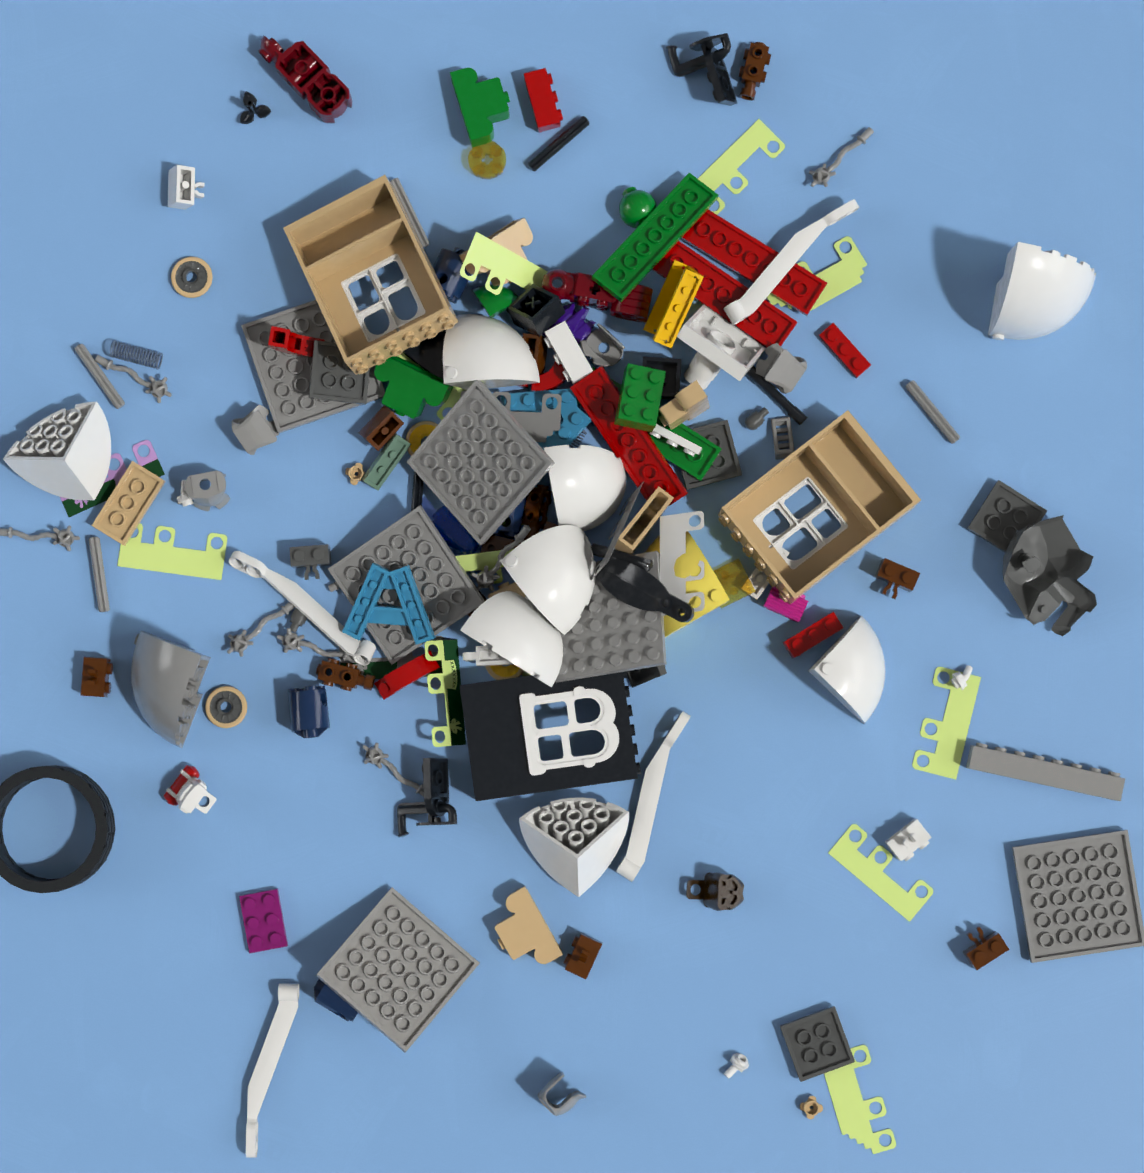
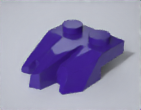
[543,303,596,345]

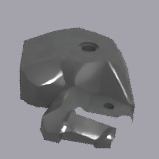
[1002,515,1097,636]

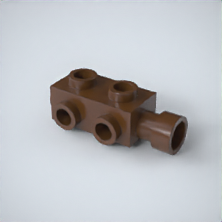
[739,42,771,101]
[522,484,552,540]
[316,658,375,691]

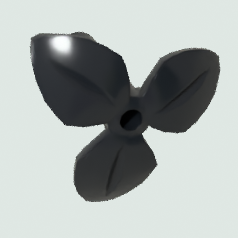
[240,91,271,124]

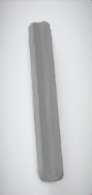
[390,178,429,248]
[75,344,125,409]
[905,380,960,444]
[89,537,110,612]

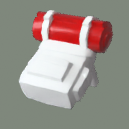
[164,765,217,814]

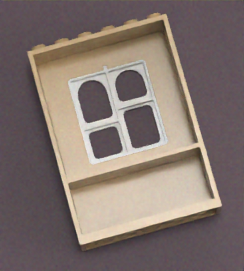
[283,175,459,375]
[718,410,921,604]

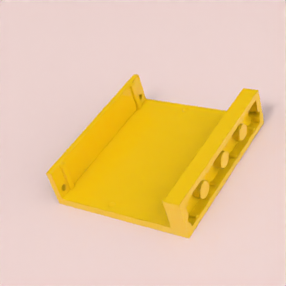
[643,260,703,348]

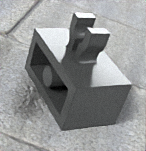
[289,544,332,580]

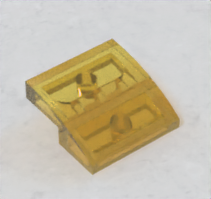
[714,558,756,609]

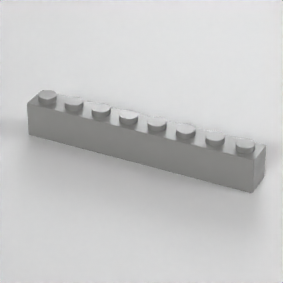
[966,743,1125,801]

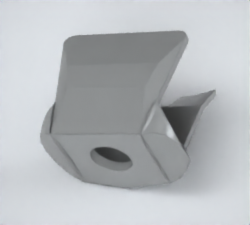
[581,323,625,367]
[756,343,807,394]
[232,405,279,455]
[185,470,230,511]
[538,1072,586,1116]

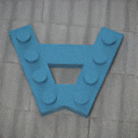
[501,389,592,450]
[342,563,435,645]

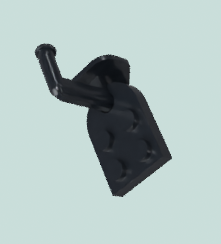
[666,33,737,106]
[397,758,457,838]

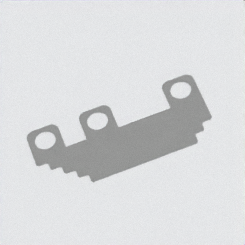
[460,390,562,442]

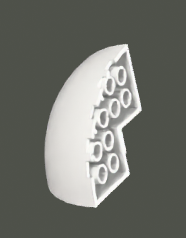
[988,242,1096,340]

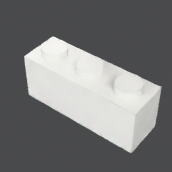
[544,321,593,385]

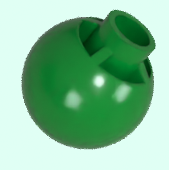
[619,187,657,228]

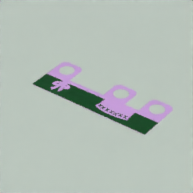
[60,440,165,517]

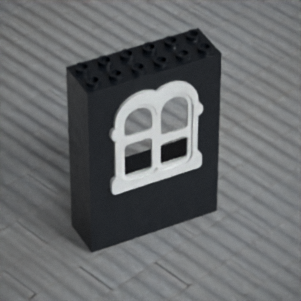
[460,671,641,801]

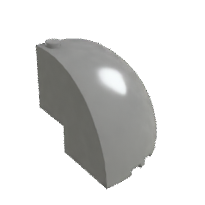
[131,631,211,748]

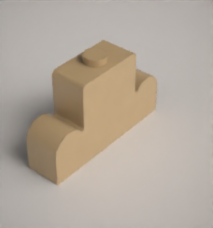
[459,218,533,286]
[658,380,710,430]
[615,486,674,554]
[495,886,563,964]

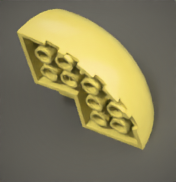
[645,531,730,638]

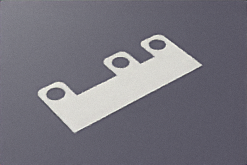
[660,511,705,616]

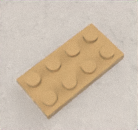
[91,461,166,546]

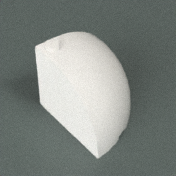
[443,314,540,390]
[3,402,111,500]
[544,445,626,531]
[500,525,596,635]
[460,591,563,687]
[808,616,885,724]
[519,797,629,897]

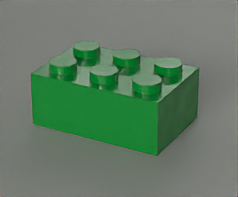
[614,363,666,432]

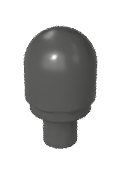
[745,407,769,430]
[290,608,307,633]

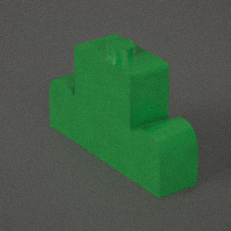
[450,68,510,148]
[374,356,453,419]

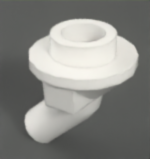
[177,480,194,507]
[951,665,973,690]
[723,1053,749,1079]

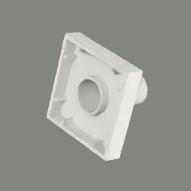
[677,304,766,390]

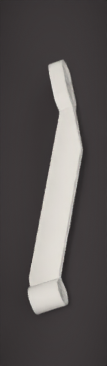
[723,199,860,325]
[229,551,376,666]
[615,711,691,882]
[246,983,299,1158]

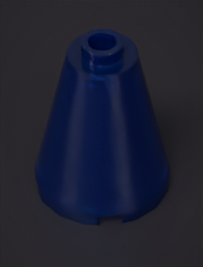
[432,505,479,555]

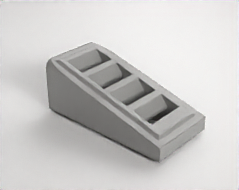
[771,417,794,459]

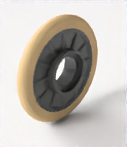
[171,257,213,298]
[205,686,247,728]

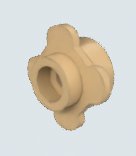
[345,463,365,485]
[800,1096,823,1119]

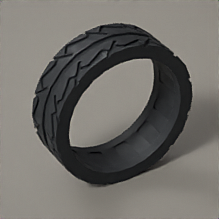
[0,765,115,893]

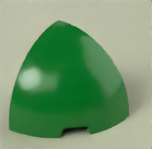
[472,285,519,318]

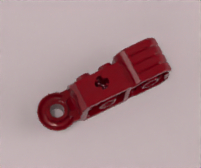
[258,35,352,123]
[542,269,653,322]

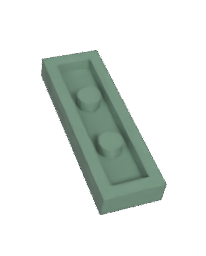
[362,433,411,490]

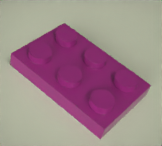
[239,889,288,954]

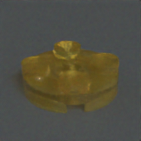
[468,141,506,179]

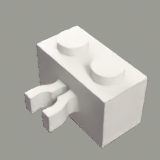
[168,165,205,210]
[885,818,932,862]

